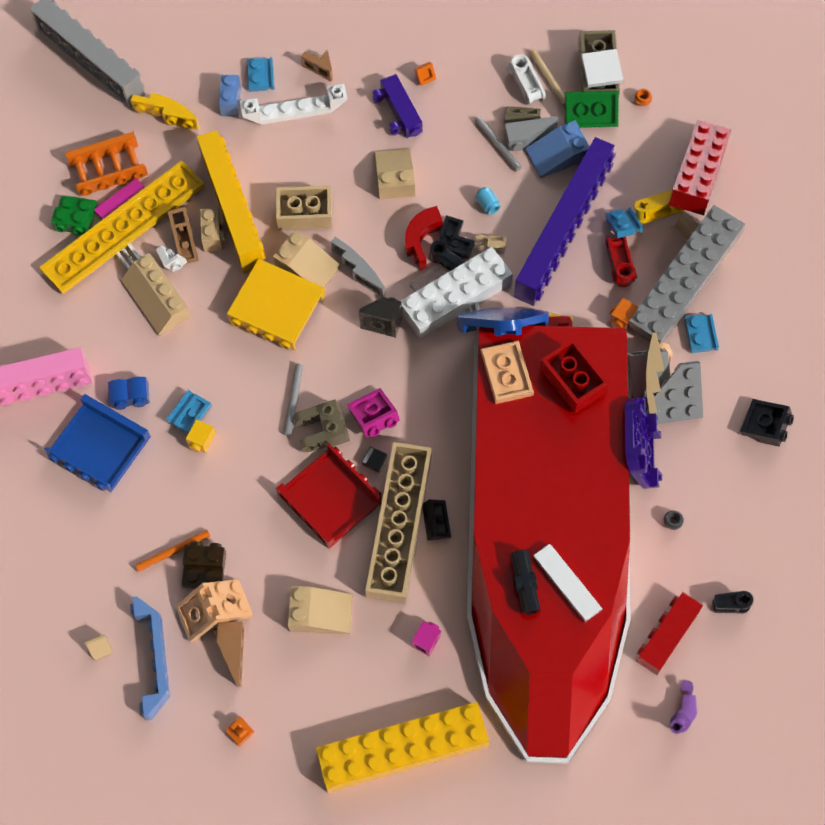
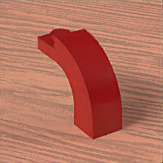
[405,206,443,270]

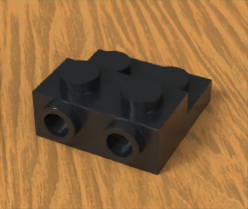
[740,399,794,447]

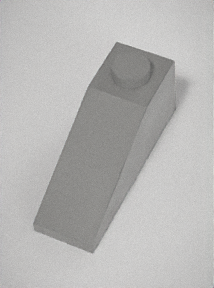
[504,116,558,151]

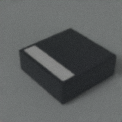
[361,446,387,472]

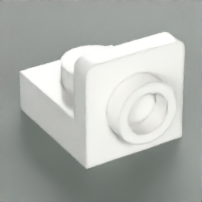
[156,245,187,272]

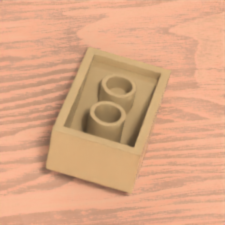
[375,148,415,199]
[273,230,341,288]
[288,586,353,634]

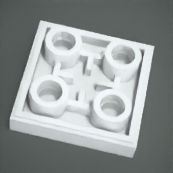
[581,49,623,88]

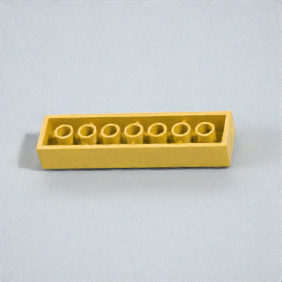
[197,130,266,273]
[316,702,490,793]

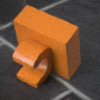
[414,61,436,86]
[225,716,255,747]

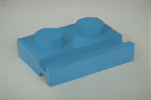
[247,57,275,92]
[605,208,643,238]
[684,314,719,353]
[166,390,212,434]

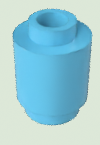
[475,187,501,215]

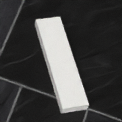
[533,544,602,622]

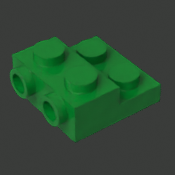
[51,195,98,235]

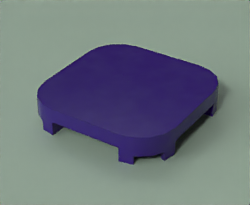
[625,397,662,489]

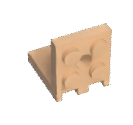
[175,580,253,642]

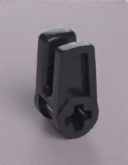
[712,591,754,614]

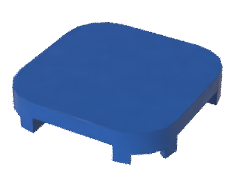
[457,308,549,336]

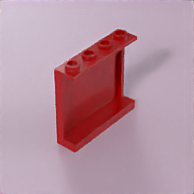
[276,444,382,549]

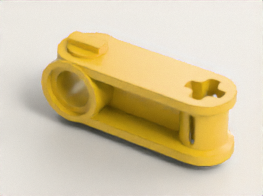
[634,188,684,224]

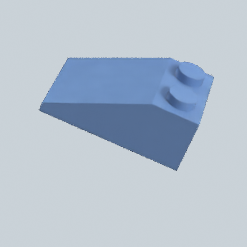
[526,121,590,178]

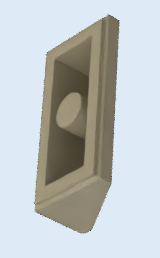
[504,106,541,125]

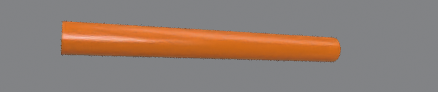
[135,530,211,572]

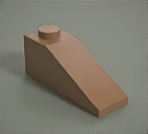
[168,207,199,264]
[214,622,244,687]

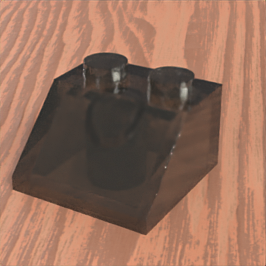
[359,297,402,338]

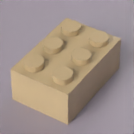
[276,185,333,230]

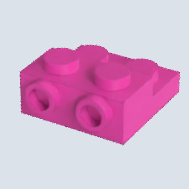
[347,388,400,438]

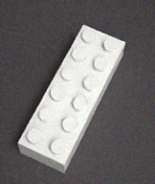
[399,247,513,339]

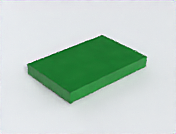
[565,90,619,128]

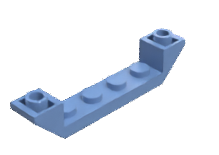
[130,597,170,721]

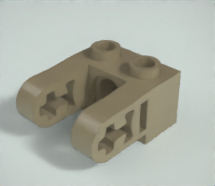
[294,399,350,452]

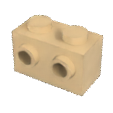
[200,208,225,252]

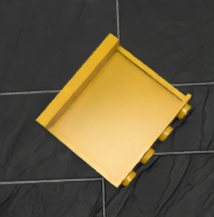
[227,259,326,350]

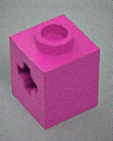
[411,621,441,656]

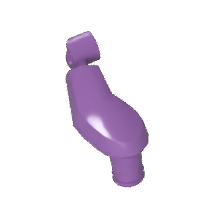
[670,680,697,734]

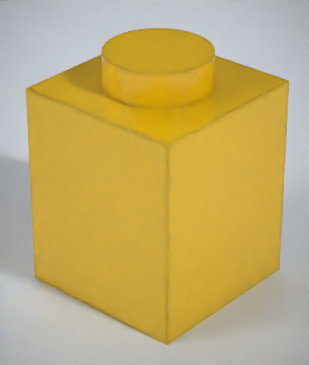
[186,419,216,453]

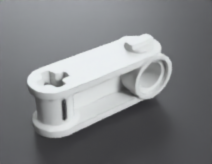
[507,55,546,105]

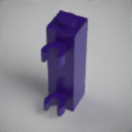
[372,74,423,138]

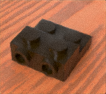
[181,542,226,589]

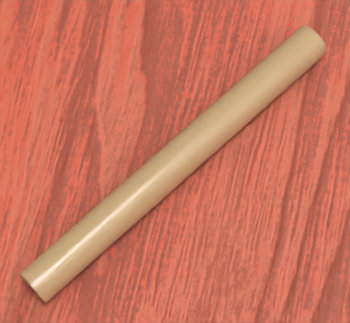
[530,49,565,106]

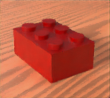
[540,339,609,413]

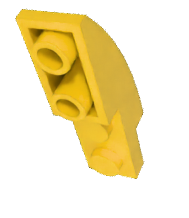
[131,92,199,130]

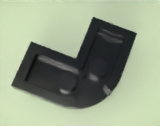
[439,215,475,259]

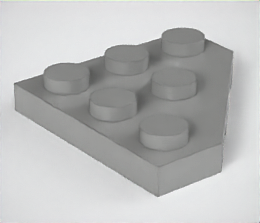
[646,361,703,424]

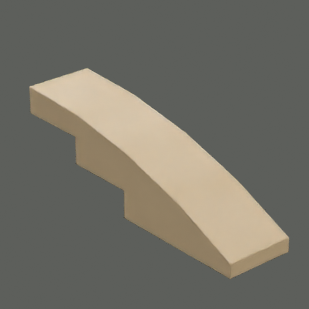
[645,332,665,414]

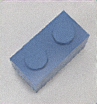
[219,75,241,116]

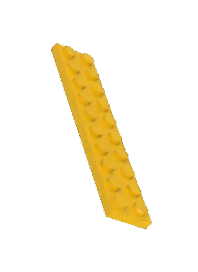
[39,160,205,294]

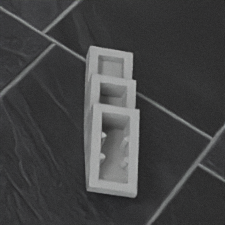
[331,237,385,298]

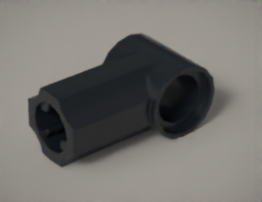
[429,240,465,271]

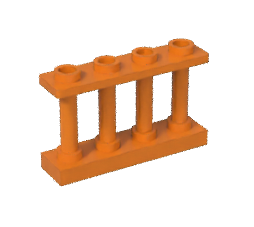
[65,131,148,196]

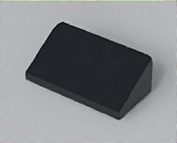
[422,499,451,541]

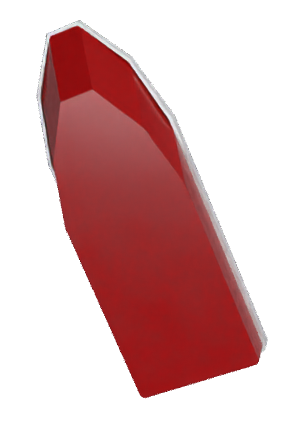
[467,325,631,764]

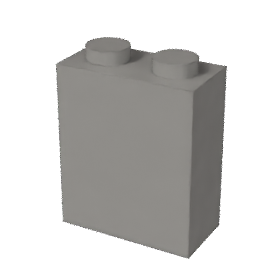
[627,348,670,403]

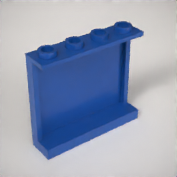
[44,394,151,492]

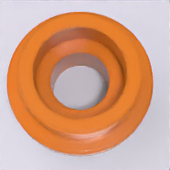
[634,89,652,106]

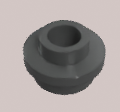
[663,510,684,530]

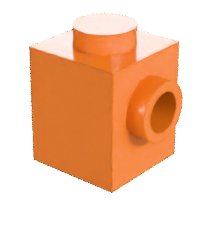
[609,298,639,330]

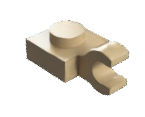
[474,234,507,250]

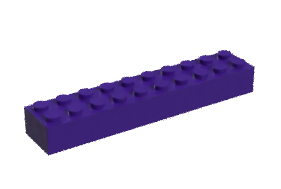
[514,137,616,306]

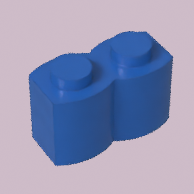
[108,377,150,410]

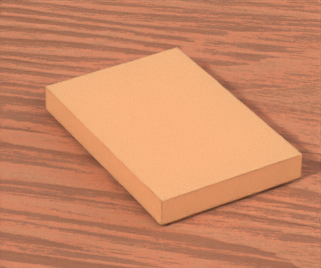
[480,340,534,404]

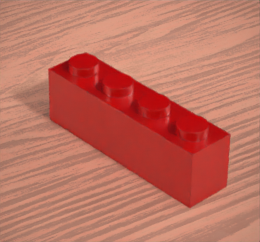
[636,592,703,675]

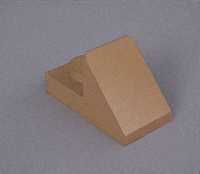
[301,50,333,82]

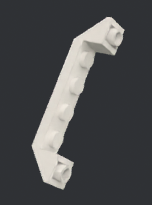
[240,84,347,125]

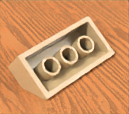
[121,253,191,336]

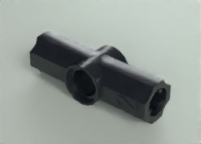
[510,550,541,615]

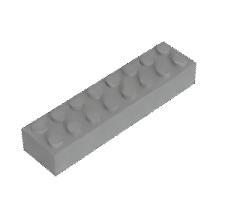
[30,0,145,107]
[628,205,745,342]

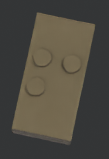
[578,30,620,93]

